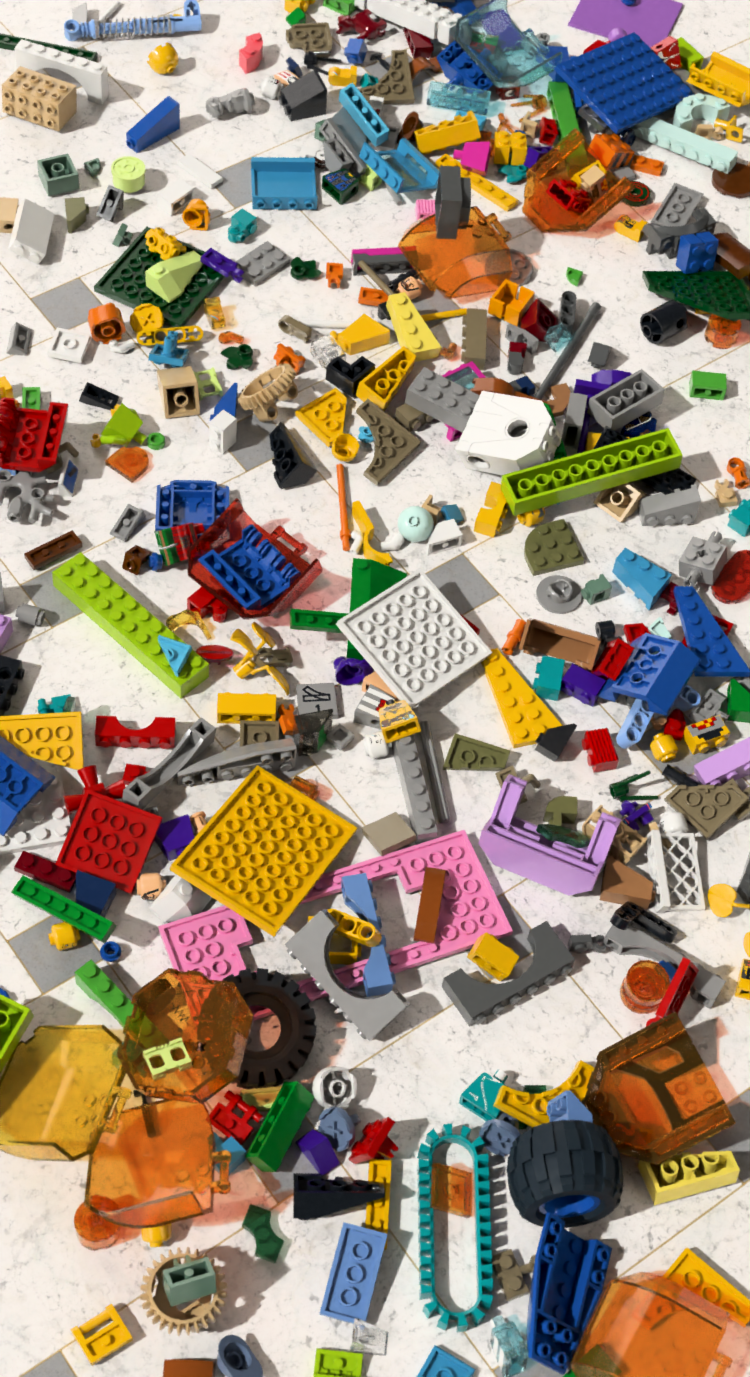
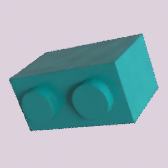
[533,656,565,701]

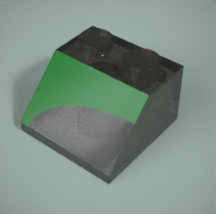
[293,709,333,756]

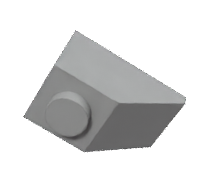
[323,138,354,173]

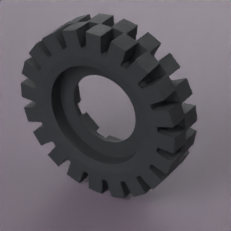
[197,968,317,1089]

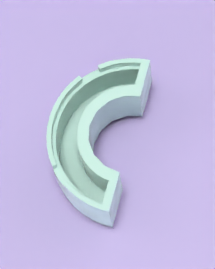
[672,93,731,132]

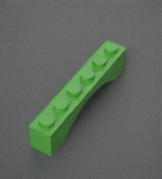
[75,959,175,1068]

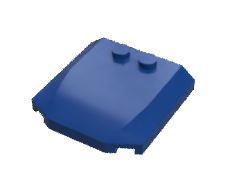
[155,480,229,541]

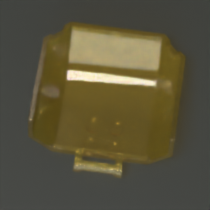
[0,1025,132,1162]

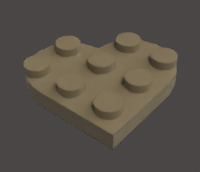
[285,22,332,57]

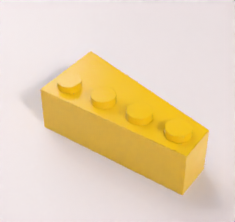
[414,110,481,154]
[356,346,417,412]

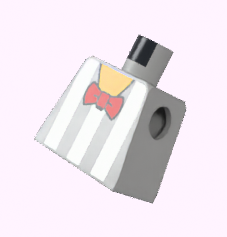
[353,684,396,729]

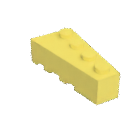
[386,292,442,362]
[638,1151,740,1205]

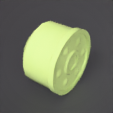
[111,156,145,193]

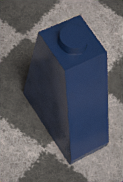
[76,870,116,918]

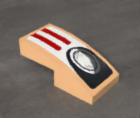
[274,70,300,87]

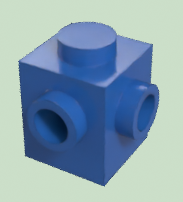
[344,38,368,64]

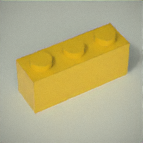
[217,692,276,724]

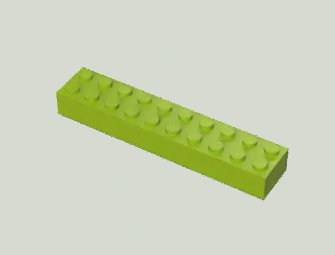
[501,428,683,516]
[52,552,209,698]

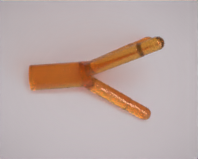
[496,113,515,134]

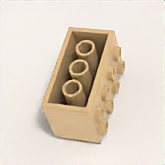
[2,66,77,131]

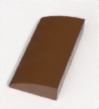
[703,233,750,280]

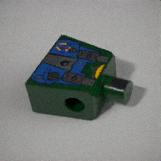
[322,169,362,205]

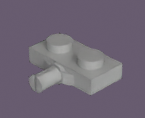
[689,688,729,722]

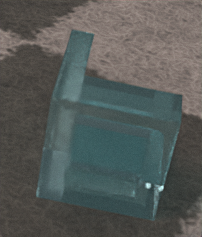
[544,323,573,352]

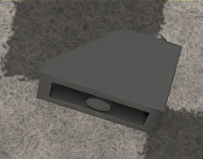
[588,342,612,368]

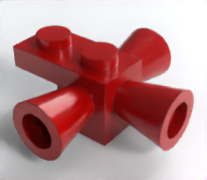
[63,765,126,815]

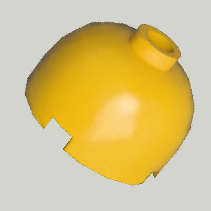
[147,43,178,74]

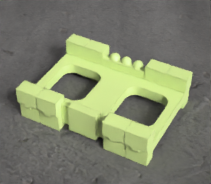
[193,367,223,400]
[143,1037,192,1081]

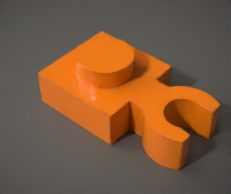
[326,262,343,288]
[278,704,304,735]

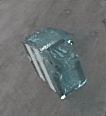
[490,1316,529,1377]

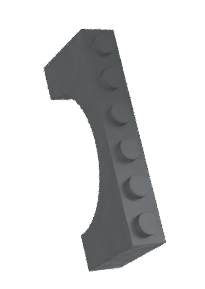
[442,921,575,1027]

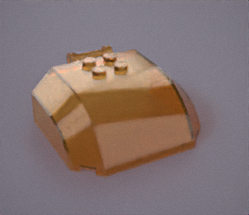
[398,206,512,298]
[84,1091,232,1229]
[570,1272,733,1377]

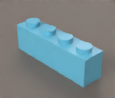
[339,83,390,147]

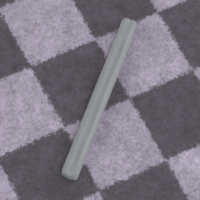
[419,721,450,824]

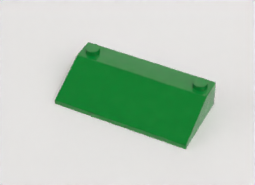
[346,558,407,660]

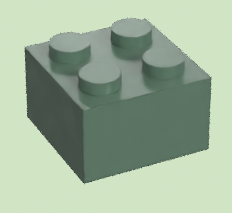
[37,153,79,196]

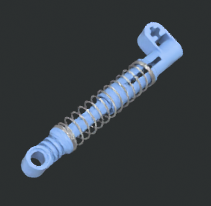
[64,0,202,41]

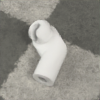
[350,530,364,554]

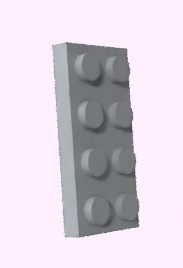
[651,183,703,226]

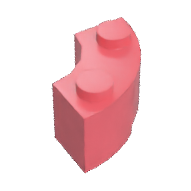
[239,33,263,74]

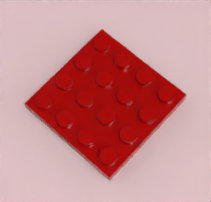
[55,789,163,895]

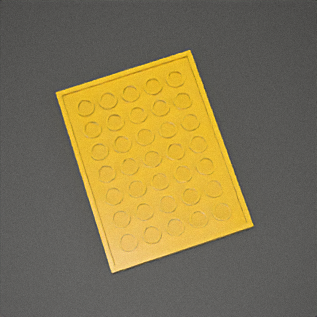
[170,765,357,937]

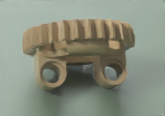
[238,363,298,422]
[140,1247,227,1336]

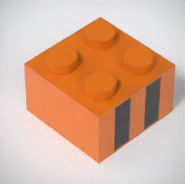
[587,133,635,169]

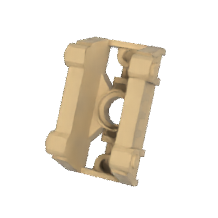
[582,805,648,865]

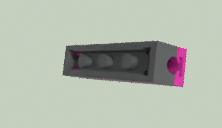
[351,246,420,276]

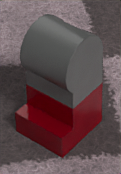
[507,341,527,375]

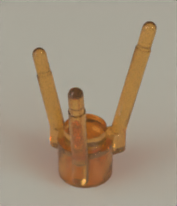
[511,94,547,122]

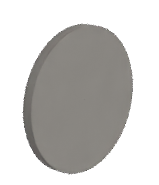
[536,575,582,614]

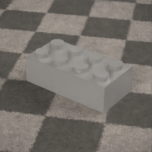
[405,367,480,433]
[587,369,665,431]

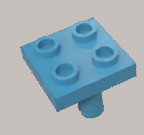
[148,331,190,368]

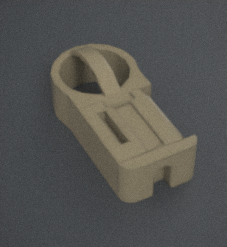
[278,315,312,343]
[253,647,293,667]

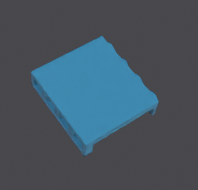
[251,157,318,210]

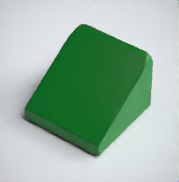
[285,7,306,27]

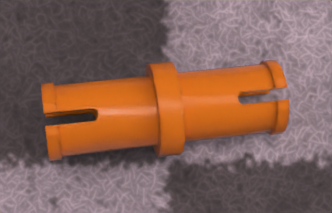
[501,619,526,655]

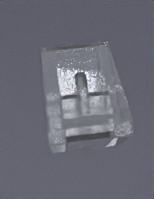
[350,1318,388,1356]

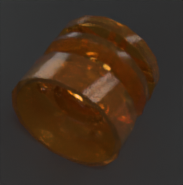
[620,960,670,1014]

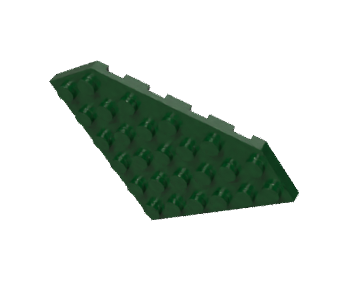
[642,271,750,321]

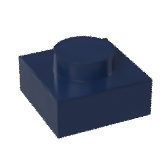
[285,57,303,78]

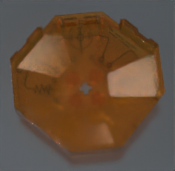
[116,968,254,1104]

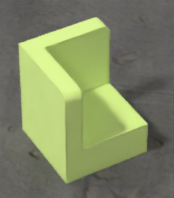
[359,164,382,191]

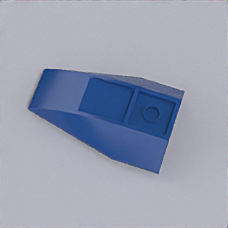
[527,1213,612,1375]

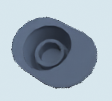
[217,1335,263,1377]

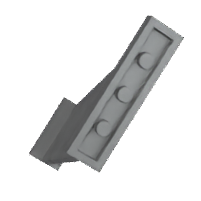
[319,107,367,175]

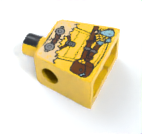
[379,699,421,744]

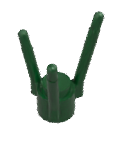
[609,771,658,802]

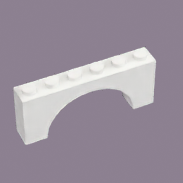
[15,39,109,105]

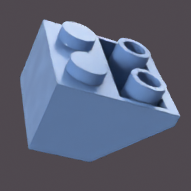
[547,1090,593,1123]

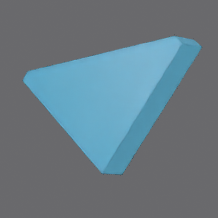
[158,635,192,677]

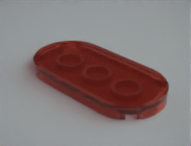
[711,550,750,604]

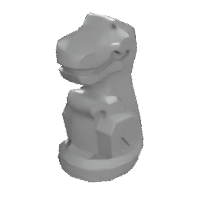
[206,88,255,118]

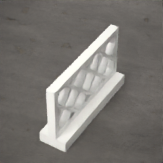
[645,830,706,913]

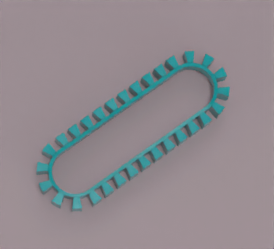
[417,1124,493,1332]

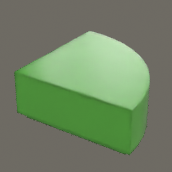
[566,267,583,286]

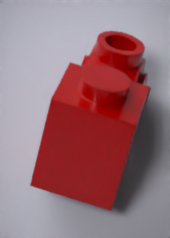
[187,586,230,622]

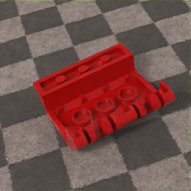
[0,398,69,473]

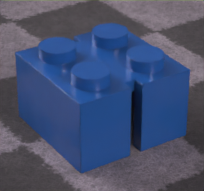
[676,232,719,274]

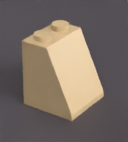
[157,366,200,419]

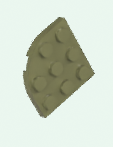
[524,519,584,576]

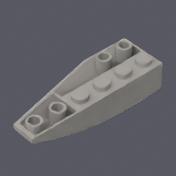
[177,738,297,786]

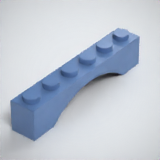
[341,873,396,997]

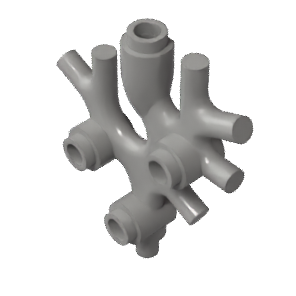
[0,470,54,523]

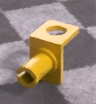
[714,115,743,143]

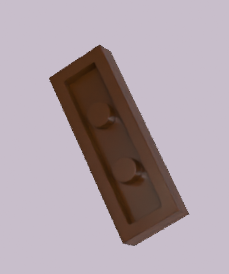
[24,530,82,570]

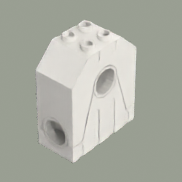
[455,391,561,475]

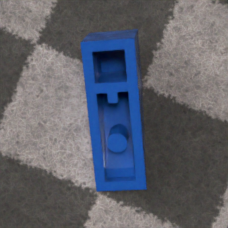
[210,383,238,421]

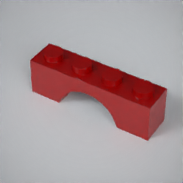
[95,716,176,749]

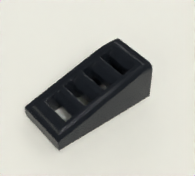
[79,382,119,410]

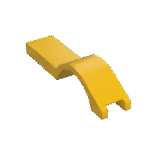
[352,501,393,567]

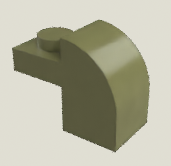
[543,796,577,835]

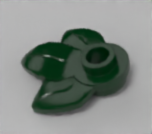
[290,257,322,280]
[221,344,253,370]

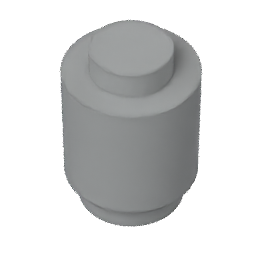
[15,603,45,626]

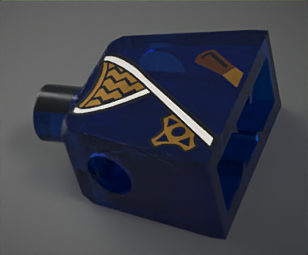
[621,411,657,439]

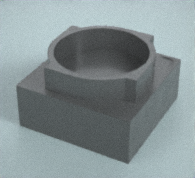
[435,166,471,239]

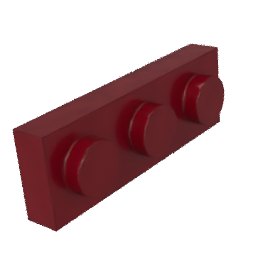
[14,851,76,893]

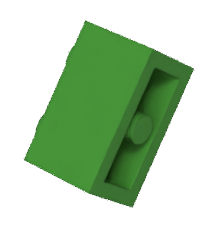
[689,370,727,400]

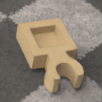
[695,124,723,140]
[714,479,738,507]

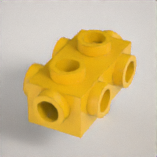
[145,227,186,260]

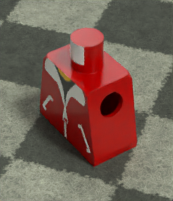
[651,36,682,69]

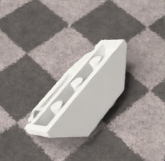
[149,874,212,922]

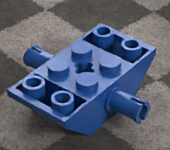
[437,39,502,95]

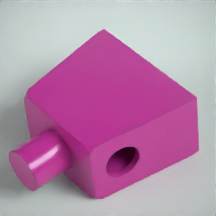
[453,142,492,176]

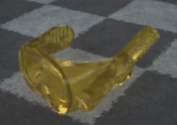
[166,609,212,640]

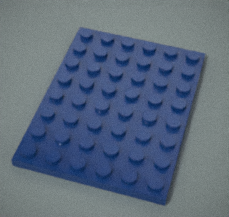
[554,32,695,134]

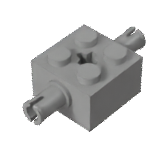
[679,531,727,588]

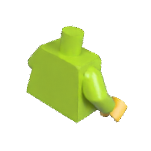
[90,403,147,448]

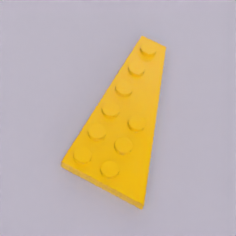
[481,648,563,748]
[0,712,84,770]

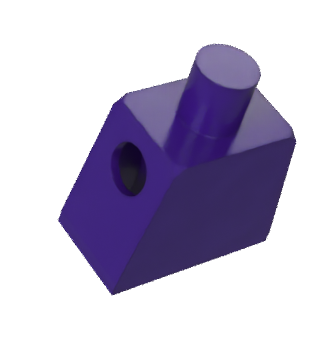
[154,814,194,861]

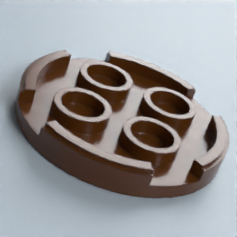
[711,162,750,198]

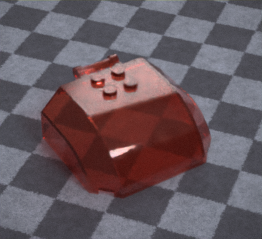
[187,498,323,620]

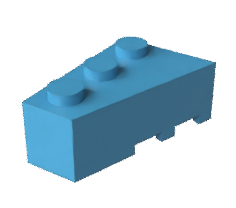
[612,548,672,610]

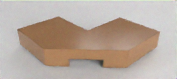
[546,383,571,417]

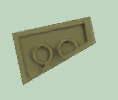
[443,733,510,771]

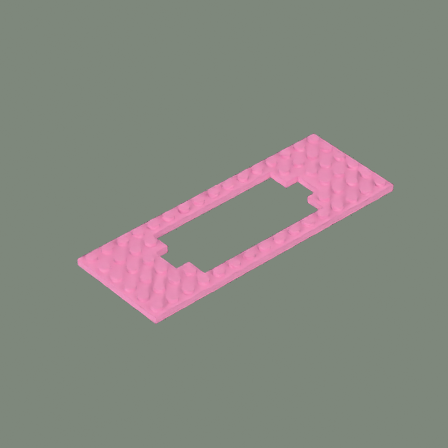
[158,830,513,1034]

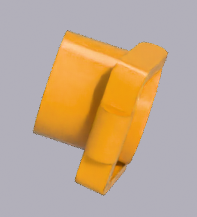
[182,199,210,231]

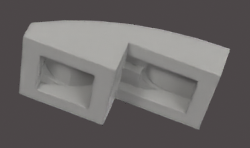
[505,324,539,355]

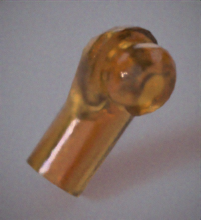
[218,331,244,344]
[440,343,457,359]

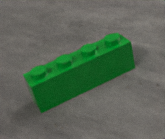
[245,1081,314,1172]

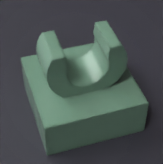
[112,223,133,247]

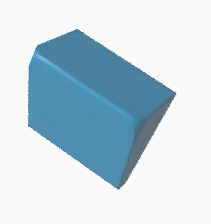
[440,504,464,523]

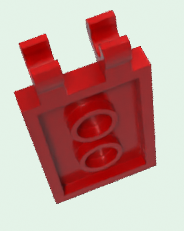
[646,957,699,1027]

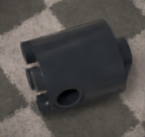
[640,300,688,344]

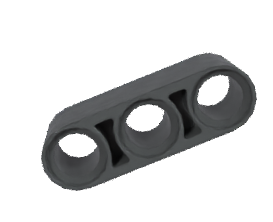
[557,291,577,337]

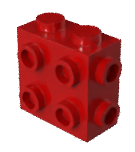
[546,178,592,213]

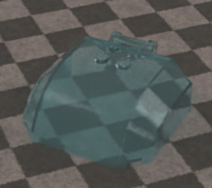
[454,0,563,88]

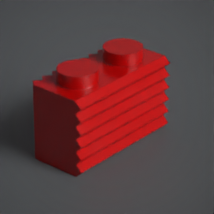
[582,728,619,772]

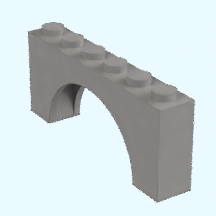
[285,909,410,1041]

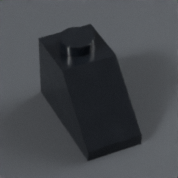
[534,723,577,761]

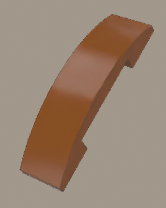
[413,867,446,944]

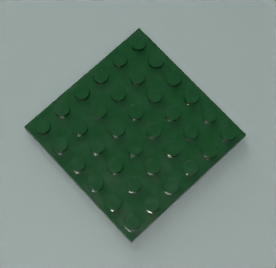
[94,227,225,327]

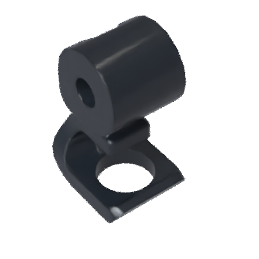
[595,620,622,651]

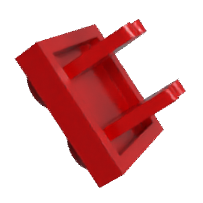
[348,1117,398,1164]

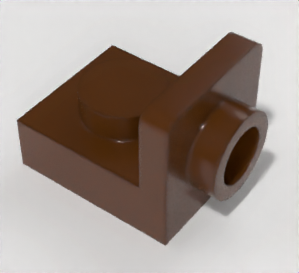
[122,545,152,575]

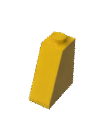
[337,314,390,355]

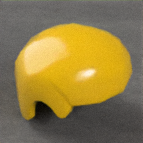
[331,433,359,462]

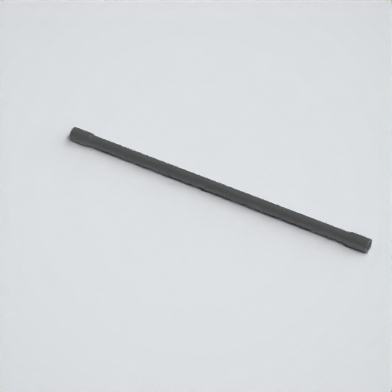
[534,302,601,400]

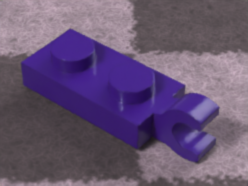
[200,247,244,283]

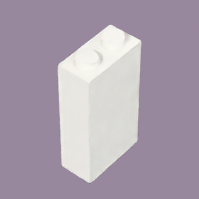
[8,198,54,264]

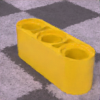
[327,909,382,947]

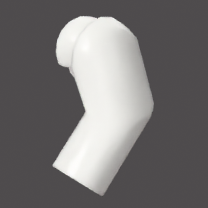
[109,339,135,353]
[381,533,405,551]

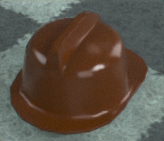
[397,111,424,145]

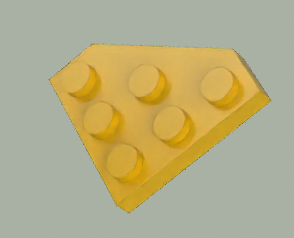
[295,388,347,447]

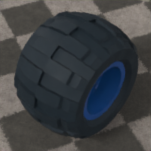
[507,1120,623,1228]

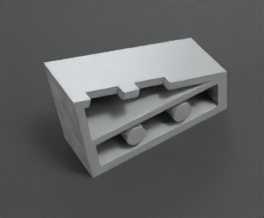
[638,484,701,526]

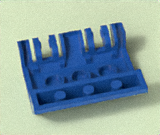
[198,524,301,610]

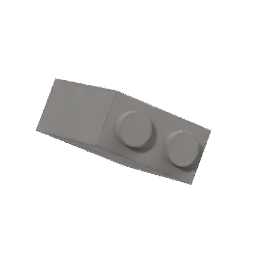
[561,392,588,449]

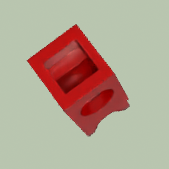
[539,116,558,146]

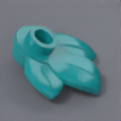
[498,161,530,183]

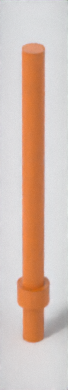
[336,464,351,551]

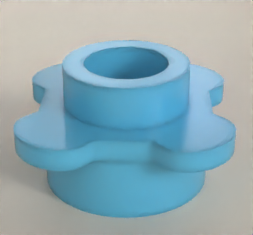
[358,426,374,443]

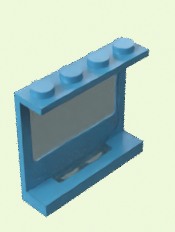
[359,138,439,193]

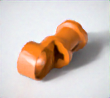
[726,457,750,489]

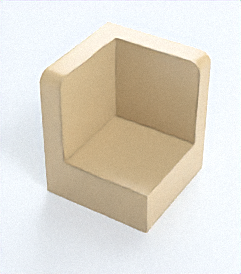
[520,111,539,139]
[421,495,442,526]

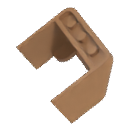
[519,618,602,671]

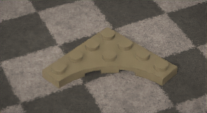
[358,50,415,105]
[356,399,421,486]

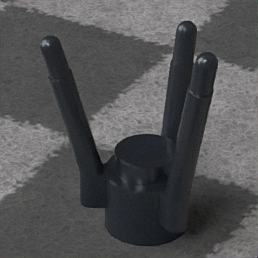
[304,50,342,75]

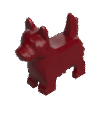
[336,9,387,40]

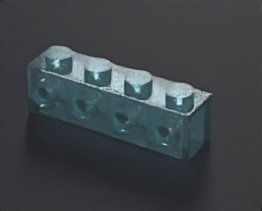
[426,81,491,115]

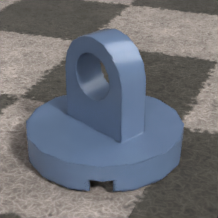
[318,1106,361,1152]
[479,1113,521,1156]

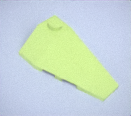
[145,251,204,303]

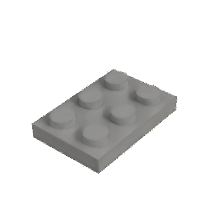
[236,241,290,286]

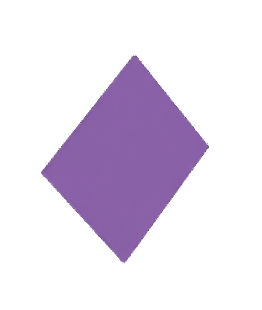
[568,0,683,49]

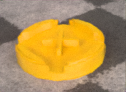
[130,303,164,337]

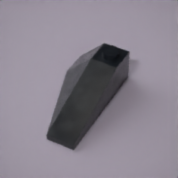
[269,422,317,489]
[293,1173,385,1220]

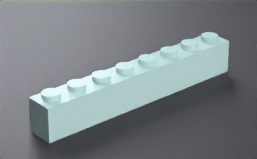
[630,117,738,174]

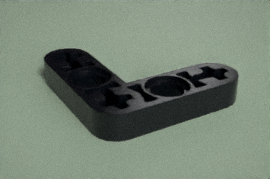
[610,902,677,943]

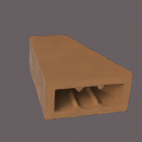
[599,856,656,910]

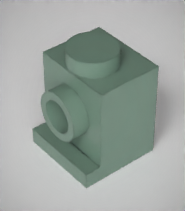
[581,574,612,605]

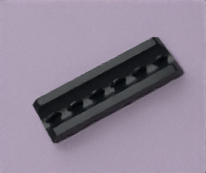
[594,426,696,495]

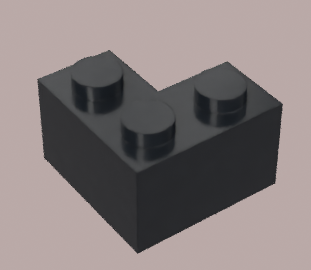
[326,356,375,397]

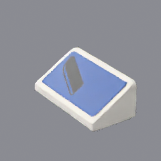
[58,457,79,497]

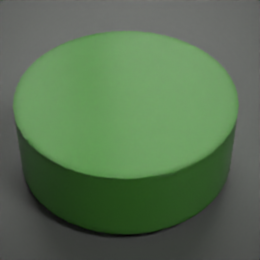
[147,432,165,450]

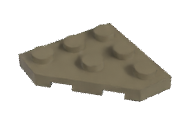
[664,785,749,840]

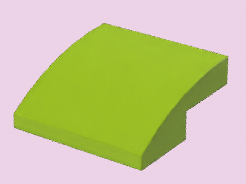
[313,1348,363,1377]

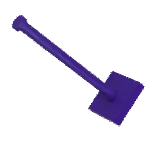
[573,379,611,454]

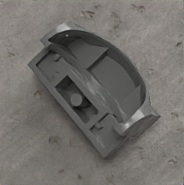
[642,207,716,259]

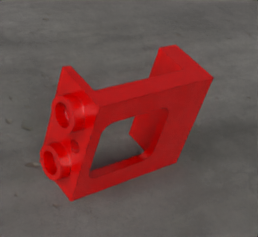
[590,638,634,683]

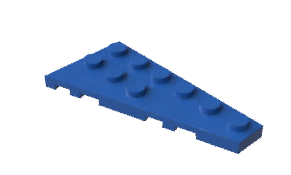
[673,586,750,677]

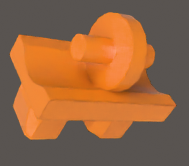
[273,343,305,375]

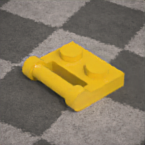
[70,1304,133,1366]

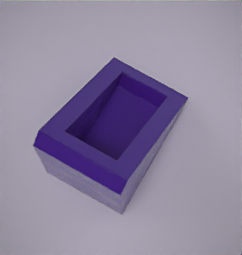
[295,1129,340,1176]

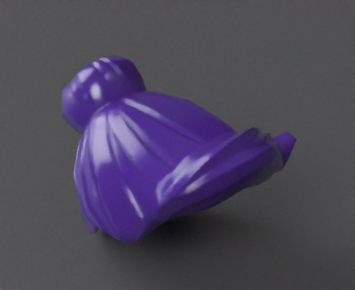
[333,656,374,686]

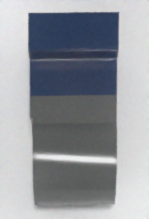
[509,376,535,397]

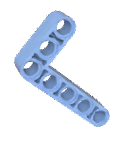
[616,684,701,749]

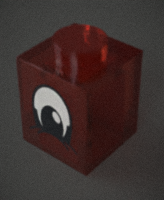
[496,76,520,101]

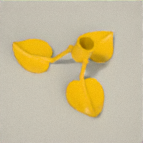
[230,622,289,696]
[707,884,750,957]

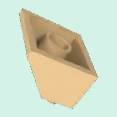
[594,482,647,523]

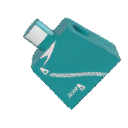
[459,1070,508,1121]

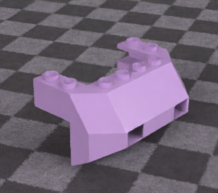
[478,774,622,896]

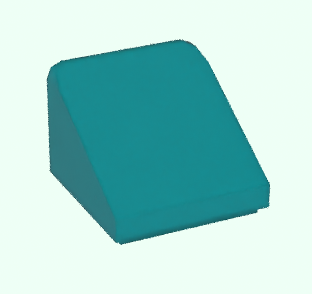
[360,73,379,88]

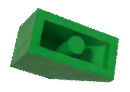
[727,679,750,723]

